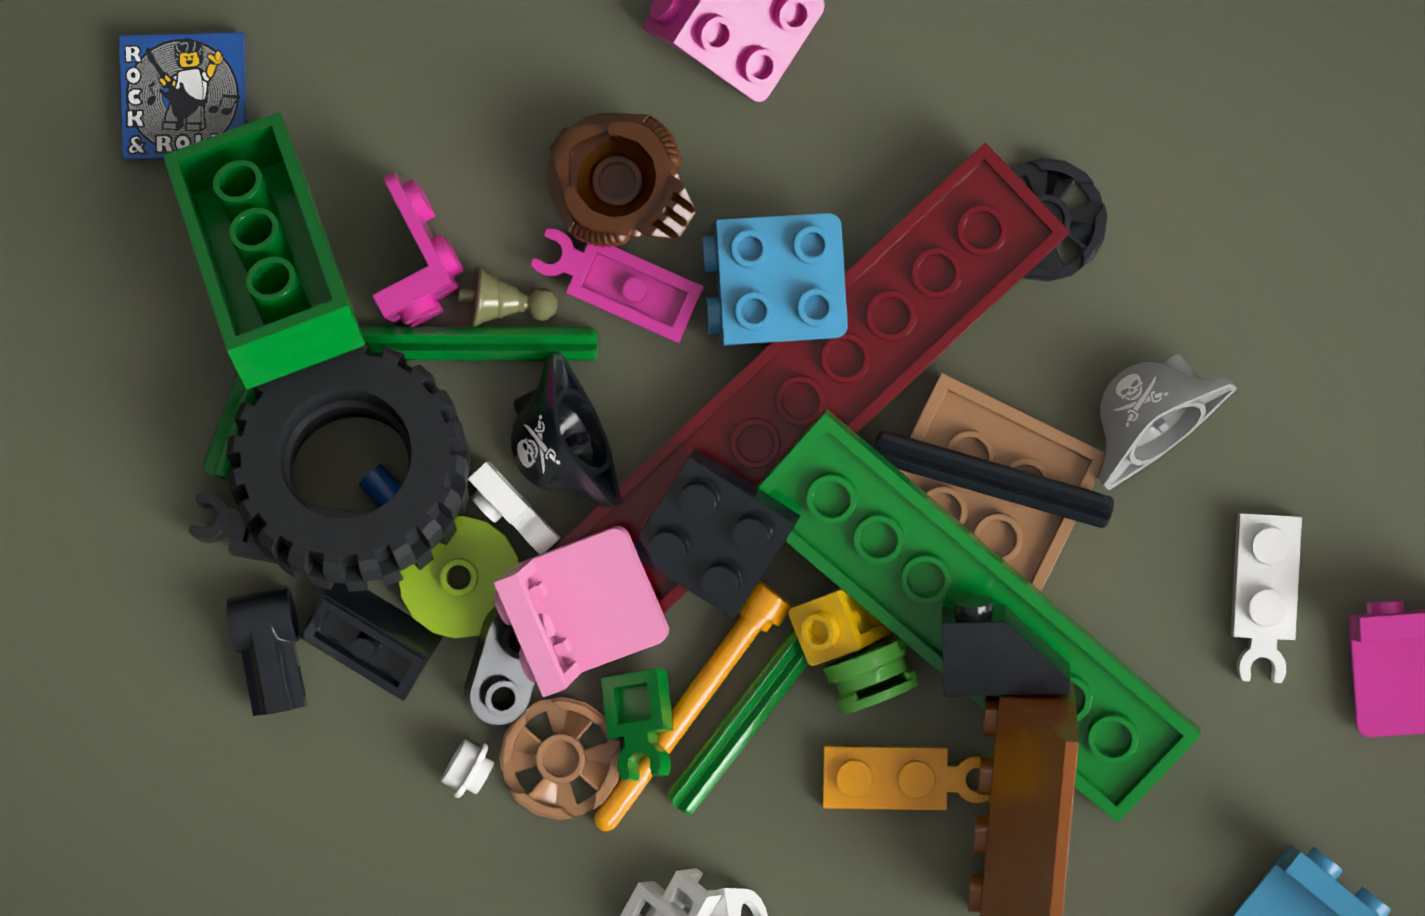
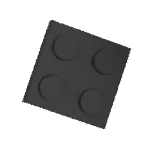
[634,448,801,619]

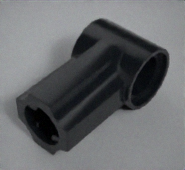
[227,587,307,716]

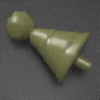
[457,267,558,327]

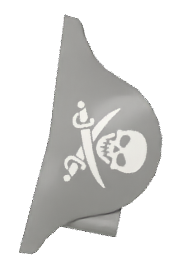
[1099,354,1237,490]

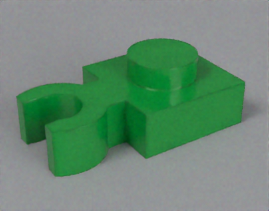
[601,668,674,782]

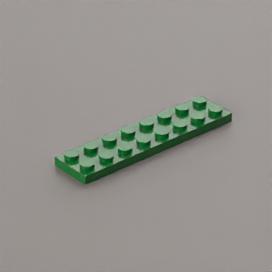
[755,408,1201,823]

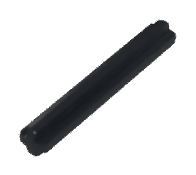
[874,431,1114,528]

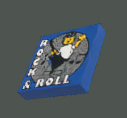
[119,32,248,161]

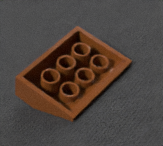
[968,684,1079,916]

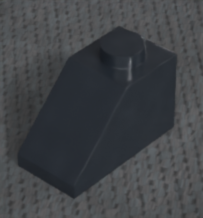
[942,597,1071,697]

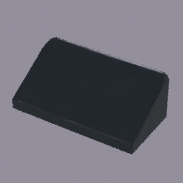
[299,582,442,701]

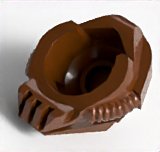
[547,113,696,247]

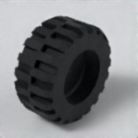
[226,342,471,592]

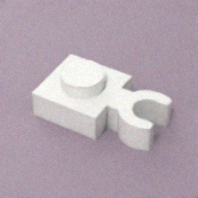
[468,462,561,554]

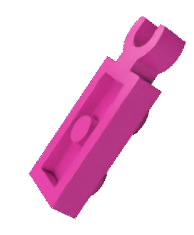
[531,229,704,343]

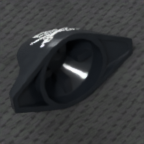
[511,354,622,507]

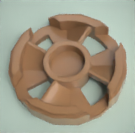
[499,696,622,820]

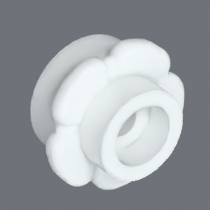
[440,739,494,798]

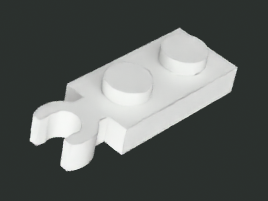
[1230,513,1302,683]

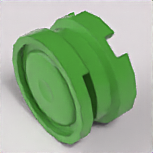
[823,638,920,715]

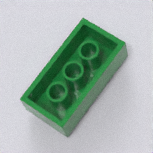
[163,112,366,390]

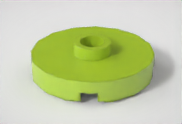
[399,515,519,639]

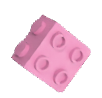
[494,526,669,697]

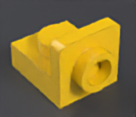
[788,588,892,666]

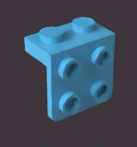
[701,213,848,347]
[1231,844,1391,916]

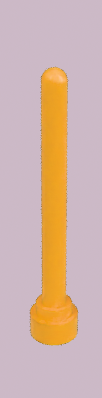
[594,580,794,832]

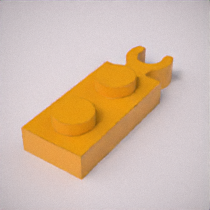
[823,745,989,810]

